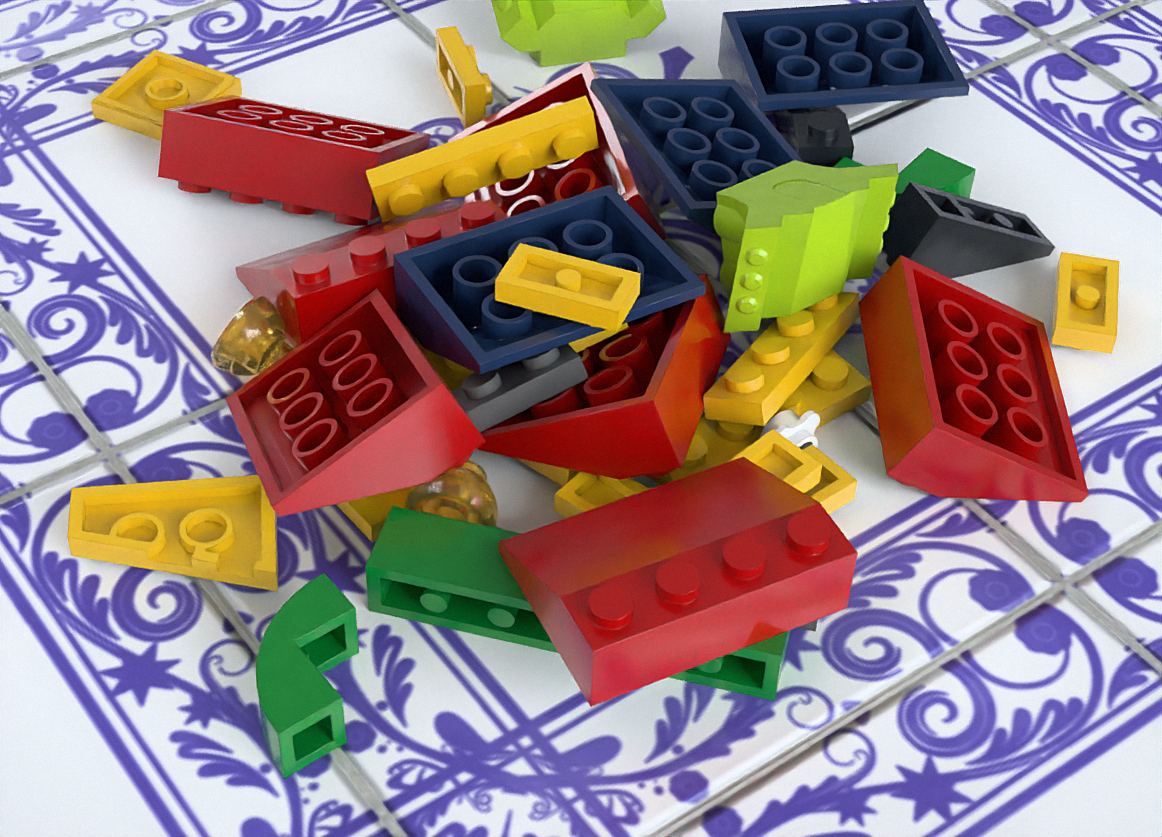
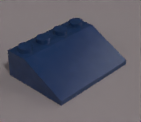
[718,0,970,111]
[590,78,805,236]
[393,185,706,374]

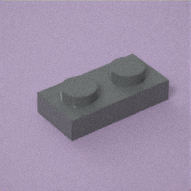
[452,343,589,432]

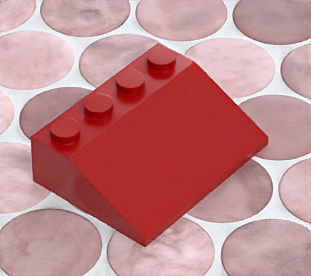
[448,61,668,241]
[158,95,431,226]
[235,199,509,348]
[858,255,1089,503]
[478,274,732,480]
[225,289,486,517]
[498,457,858,707]

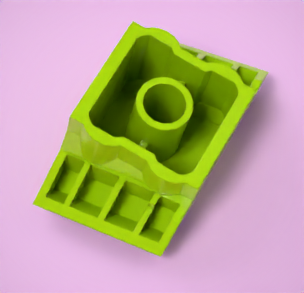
[491,0,667,67]
[714,160,899,333]

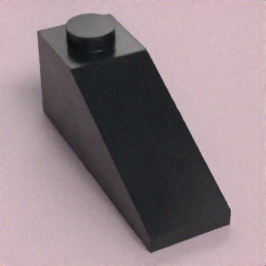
[773,106,854,167]
[882,182,1055,279]

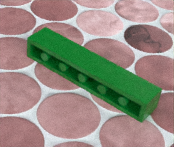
[365,506,791,701]

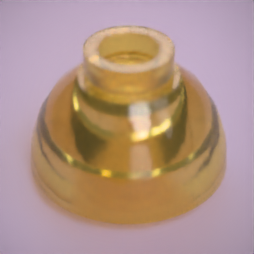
[211,296,294,376]
[405,460,498,526]

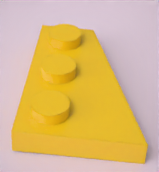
[67,475,278,591]

